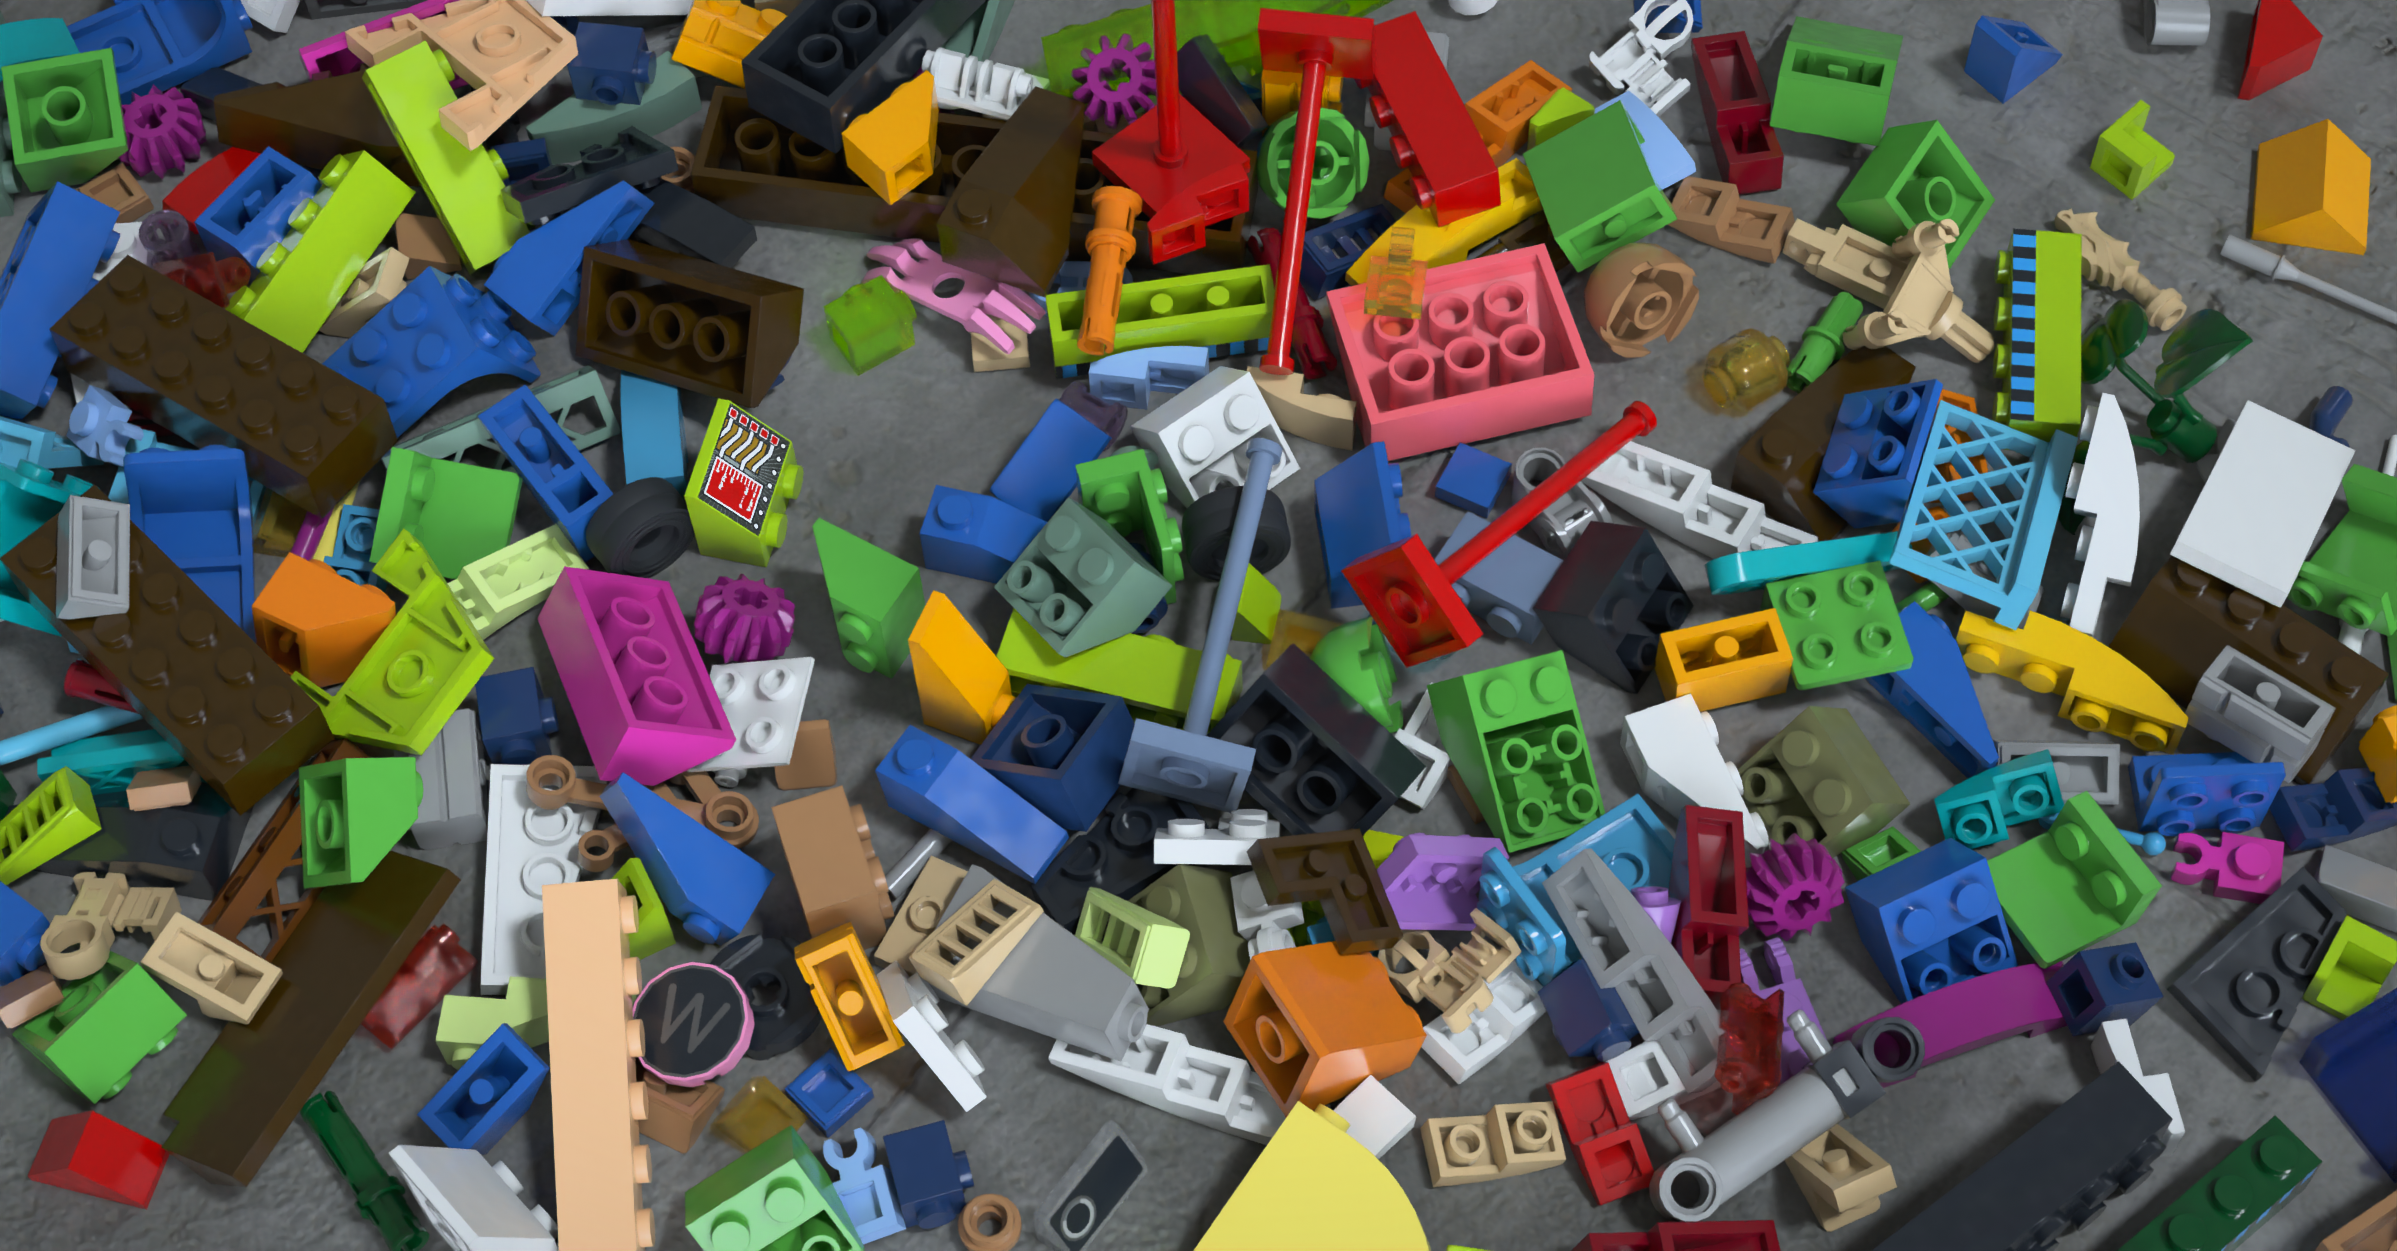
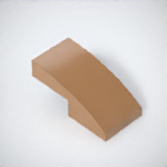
[1668,176,1795,264]

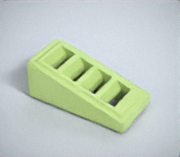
[1075,887,1190,989]

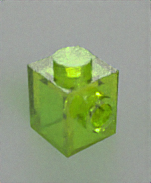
[823,275,917,376]

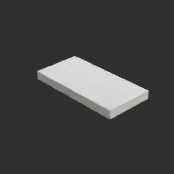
[2170,400,2355,608]

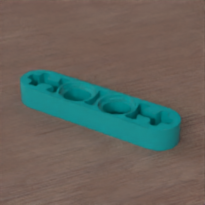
[1704,531,1913,595]

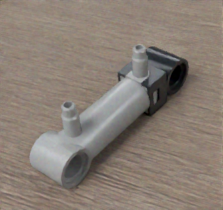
[1649,1009,1925,1222]

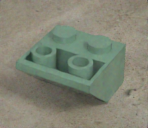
[994,497,1172,657]

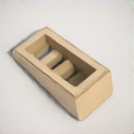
[909,878,1044,1006]

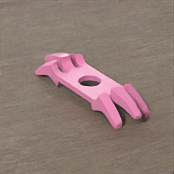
[862,239,1046,355]

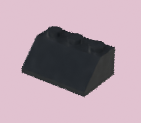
[1207,643,1426,836]

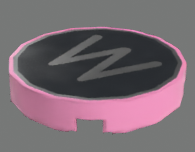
[633,962,755,1087]

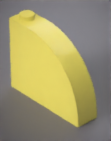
[1193,1101,1431,1251]

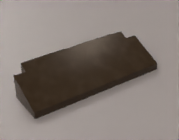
[161,850,461,1187]

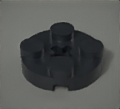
[710,934,822,1061]

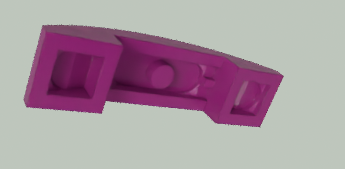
[1833,961,2067,1088]

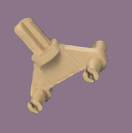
[1843,219,1995,363]

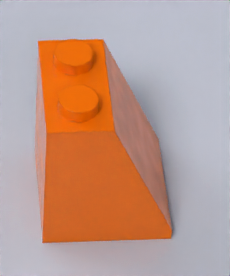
[1223,941,1427,1117]

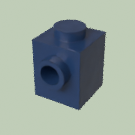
[567,22,657,105]
[475,667,559,765]
[2046,942,2164,1036]
[1538,959,1639,1061]
[883,1120,974,1229]

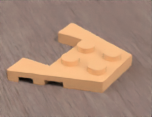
[345,0,578,151]

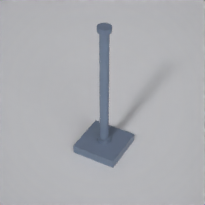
[1118,438,1283,813]

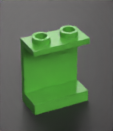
[1523,100,1677,273]
[2287,464,2397,637]

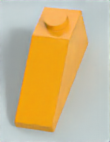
[908,590,1016,745]

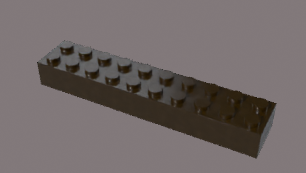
[690,86,1258,275]

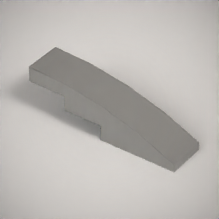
[1542,848,1746,1094]

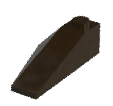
[214,63,421,187]
[937,86,1086,297]
[1731,346,1916,542]

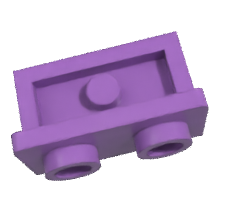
[1377,833,1509,931]

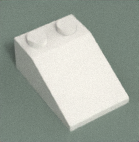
[389,1145,559,1251]

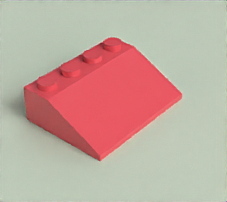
[1326,243,1594,461]

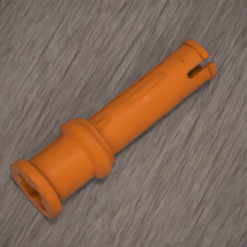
[1077,186,1143,356]

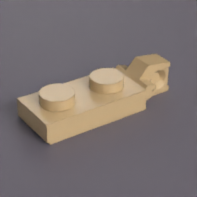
[1783,218,1913,309]

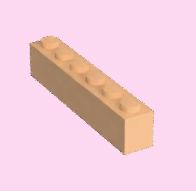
[542,879,655,1251]

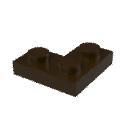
[1246,828,1404,955]

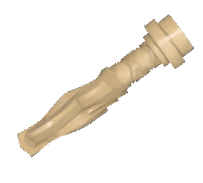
[2054,208,2187,331]

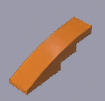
[1384,60,1573,213]

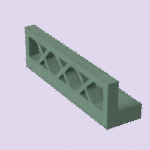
[381,365,622,474]

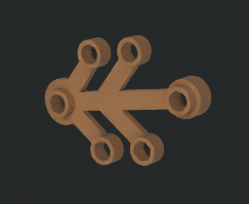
[526,755,759,883]

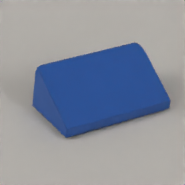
[990,399,1112,522]

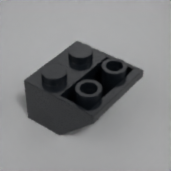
[1533,521,1694,694]

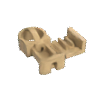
[40,872,182,980]
[1378,908,1522,1033]

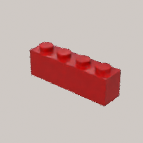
[1355,11,1501,228]

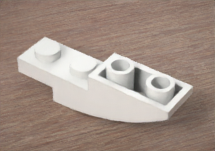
[2060,393,2140,637]

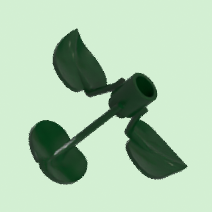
[2058,299,2253,535]

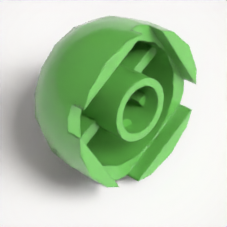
[1257,108,1370,219]
[1310,617,1403,734]

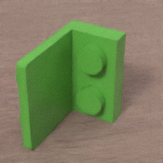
[369,447,522,580]
[1075,449,1184,604]
[1760,560,1913,690]
[1987,790,2162,968]

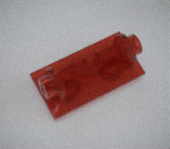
[152,252,251,308]
[361,924,479,1050]
[1715,983,1785,1115]

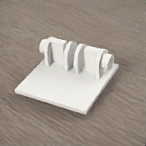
[922,47,1051,121]
[687,657,815,787]

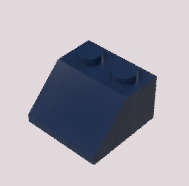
[971,684,1134,832]

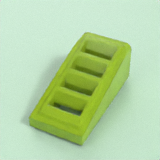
[0,766,102,885]

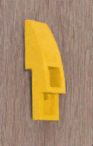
[1345,158,1543,286]
[1956,610,2189,755]

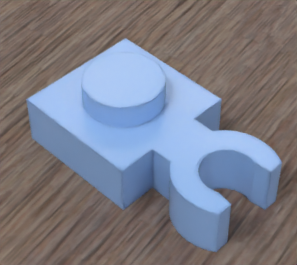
[66,385,144,467]
[823,1127,906,1245]

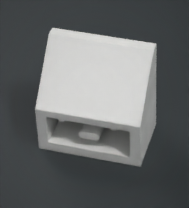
[1130,366,1300,508]

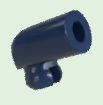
[2309,386,2353,447]

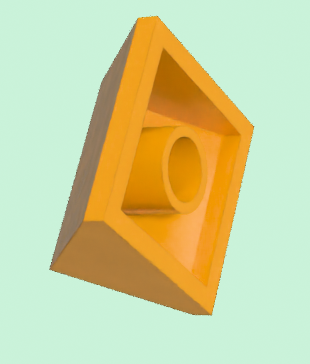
[2251,119,2371,255]

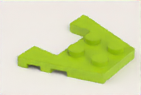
[290,528,495,756]

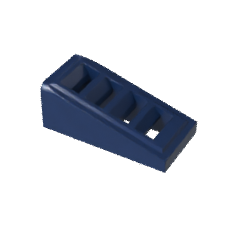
[1299,204,1396,300]

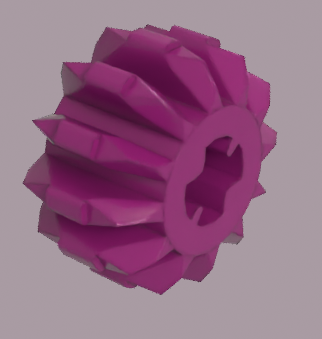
[1072,33,1156,129]
[119,84,207,180]
[694,573,795,664]
[1746,833,1845,941]

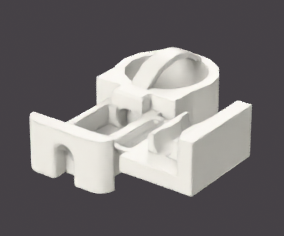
[1589,0,1693,117]

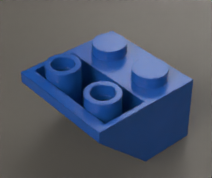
[194,146,322,285]
[1813,379,1943,528]
[1314,441,1411,609]
[1845,838,2018,1004]

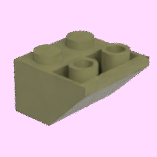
[1738,706,1910,858]
[1103,864,1250,1027]

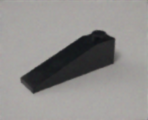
[2,782,254,901]

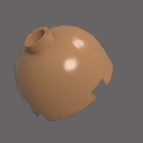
[1584,242,1699,358]

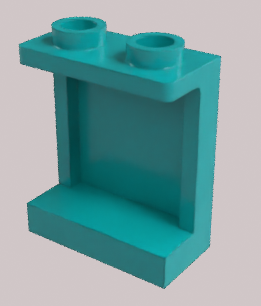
[0,459,100,637]

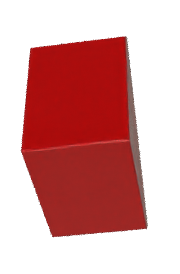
[2237,0,2323,101]
[27,1110,170,1210]

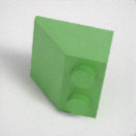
[1,48,128,192]
[1836,120,1995,269]
[812,518,925,679]
[299,757,423,888]
[12,951,187,1104]

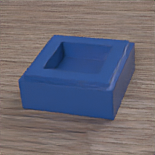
[1435,442,1512,518]
[784,1048,874,1138]

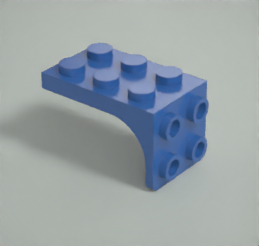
[67,0,253,105]
[322,266,541,438]
[123,445,256,643]

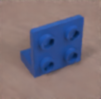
[2128,752,2286,836]

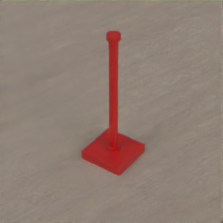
[1092,0,1250,219]
[1258,8,1376,375]
[1341,401,1657,668]

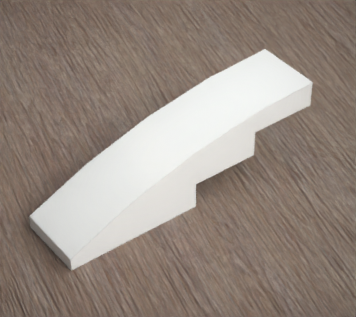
[1582,441,1818,559]
[1048,1024,1286,1145]

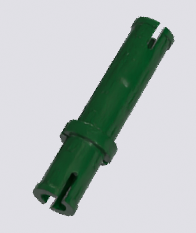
[300,1091,430,1251]

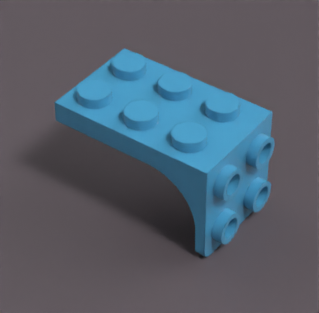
[1477,794,1675,987]

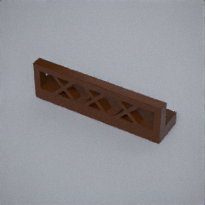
[197,738,371,963]

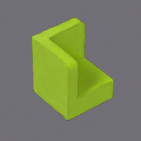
[2090,100,2175,200]
[2302,916,2397,1027]

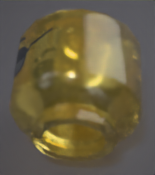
[1702,328,1790,412]

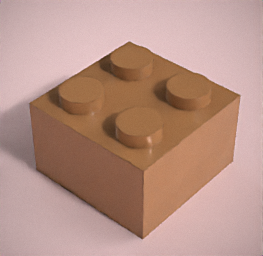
[771,785,895,950]

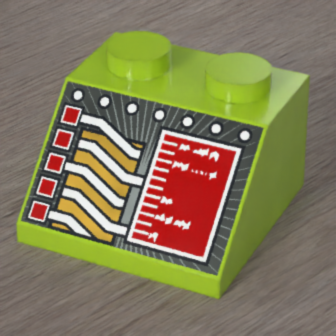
[684,398,804,568]

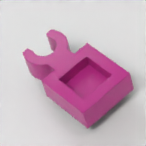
[2171,832,2284,904]

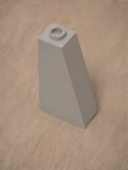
[929,864,1149,1062]

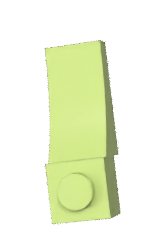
[447,524,589,640]
[435,976,637,1070]

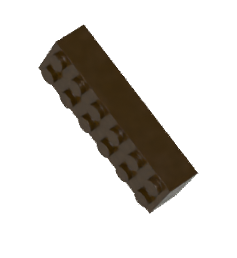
[49,255,398,519]
[0,485,335,816]

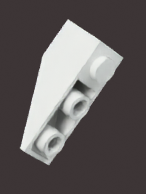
[1620,693,1769,868]

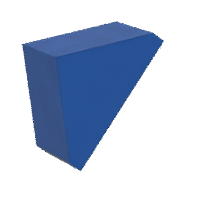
[1964,15,2063,104]

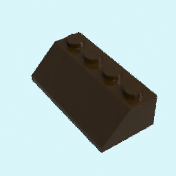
[575,239,804,408]
[2108,556,2389,785]

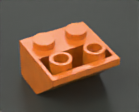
[252,552,396,688]

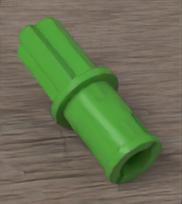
[1781,291,1863,393]

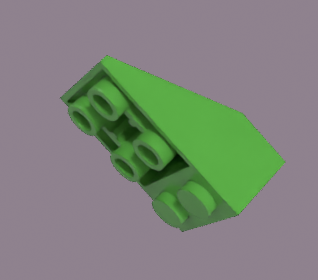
[1770,16,1903,147]
[1427,650,1605,853]

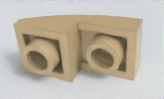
[1247,366,1357,451]
[1420,1101,1566,1187]

